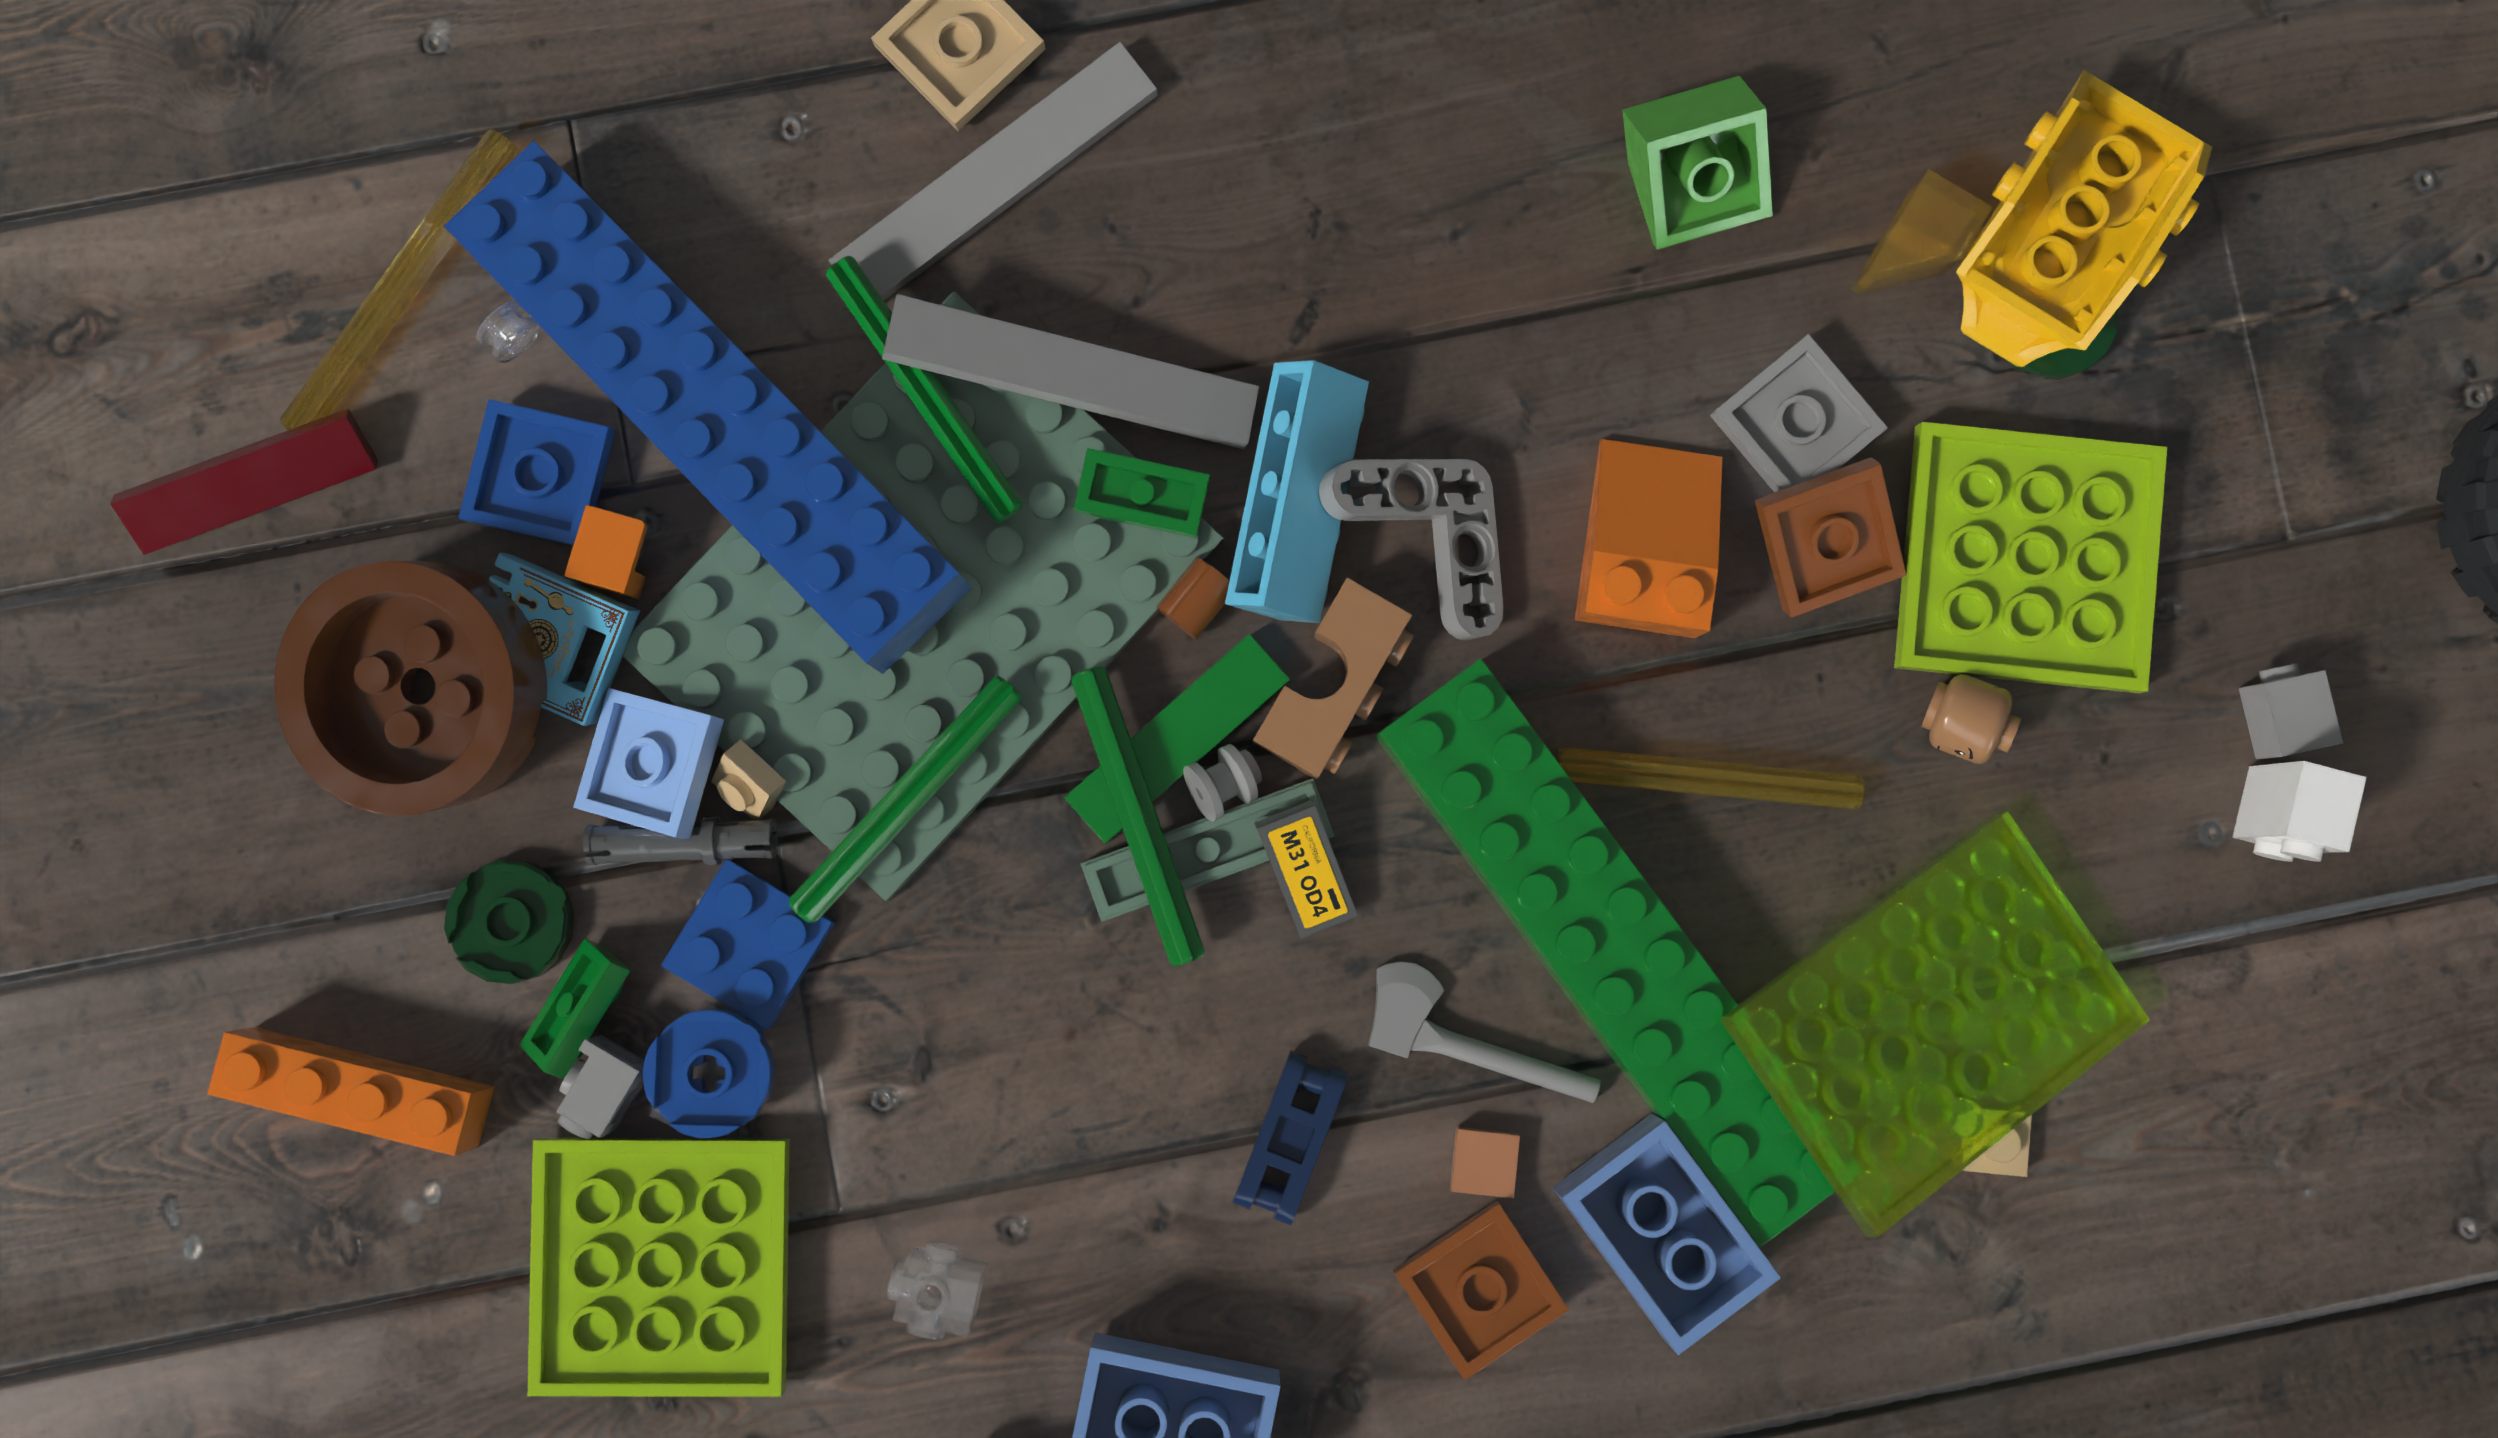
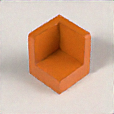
[564,505,647,600]

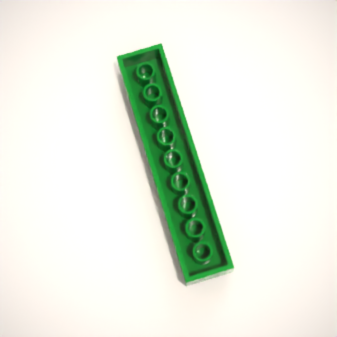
[1375,658,1862,1248]

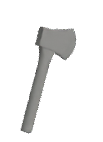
[1367,962,1601,1103]

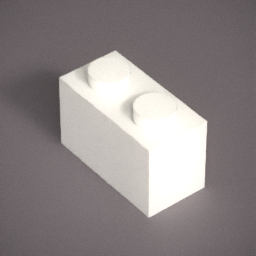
[2232,761,2367,862]

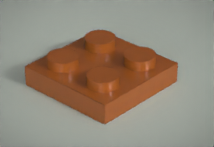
[1755,457,1906,618]
[1393,1200,1569,1381]

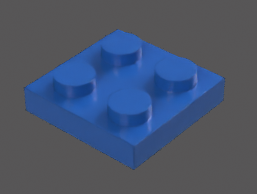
[458,399,615,547]
[661,859,836,1030]

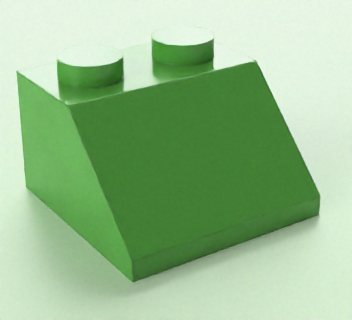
[1622,76,1773,250]

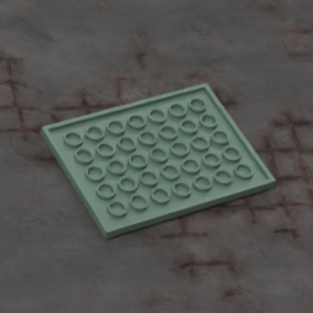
[622,291,1224,901]

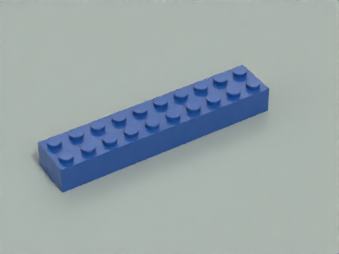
[444,140,972,674]

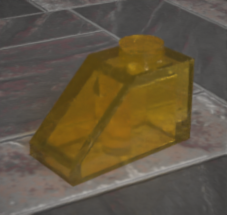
[1851,169,1993,295]

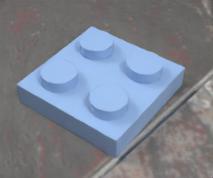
[573,688,724,840]

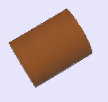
[1156,556,1229,640]

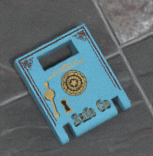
[489,553,640,726]

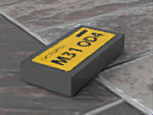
[1254,800,1358,939]

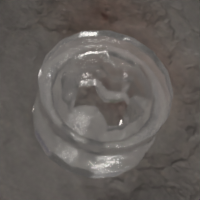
[476,301,540,363]

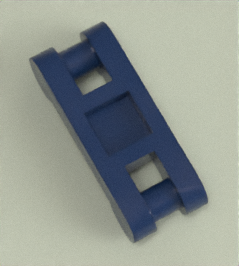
[1232,1050,1349,1225]

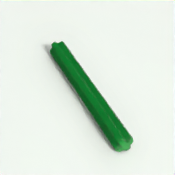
[826,256,1022,523]
[1071,666,1205,966]
[788,676,1021,923]

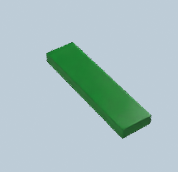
[1064,634,1290,844]

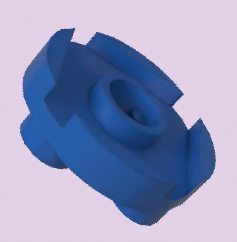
[643,1009,775,1138]

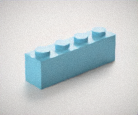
[1225,360,1369,623]

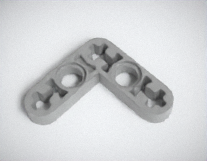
[1319,459,1504,641]

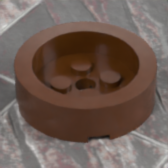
[274,561,547,816]

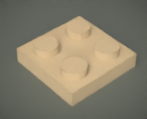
[871,0,1046,132]

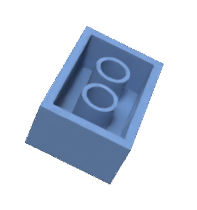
[1552,1113,1781,1355]
[1072,1332,1281,1438]

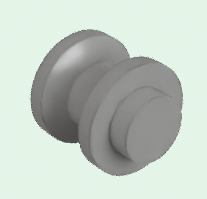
[1183,744,1262,822]

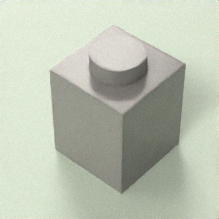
[2238,663,2343,760]

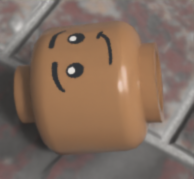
[1921,674,2022,764]

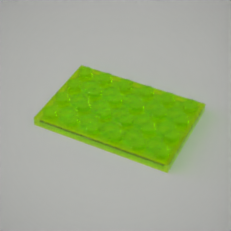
[1720,811,2150,1237]

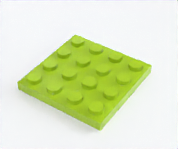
[1894,422,2167,693]
[527,1137,790,1397]

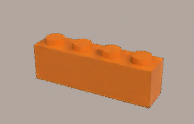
[207,1027,495,1156]

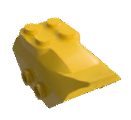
[1956,70,2212,367]

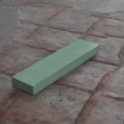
[1081,778,1334,922]

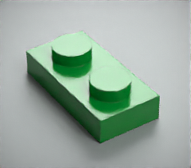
[1074,448,1210,539]
[519,938,630,1079]

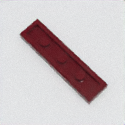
[110,408,378,555]

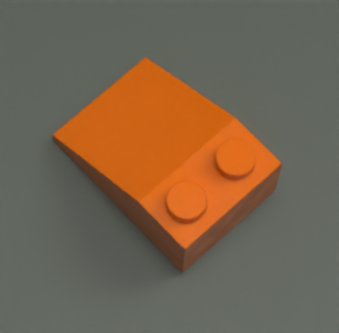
[1575,439,1723,638]

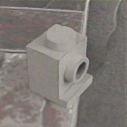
[556,1035,645,1139]

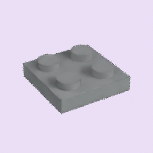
[1710,334,1888,493]

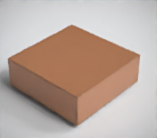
[1450,1127,1520,1199]

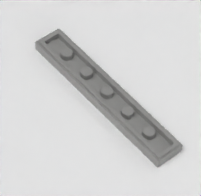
[828,42,1158,301]
[882,294,1259,450]

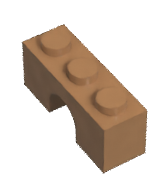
[1253,578,1414,780]

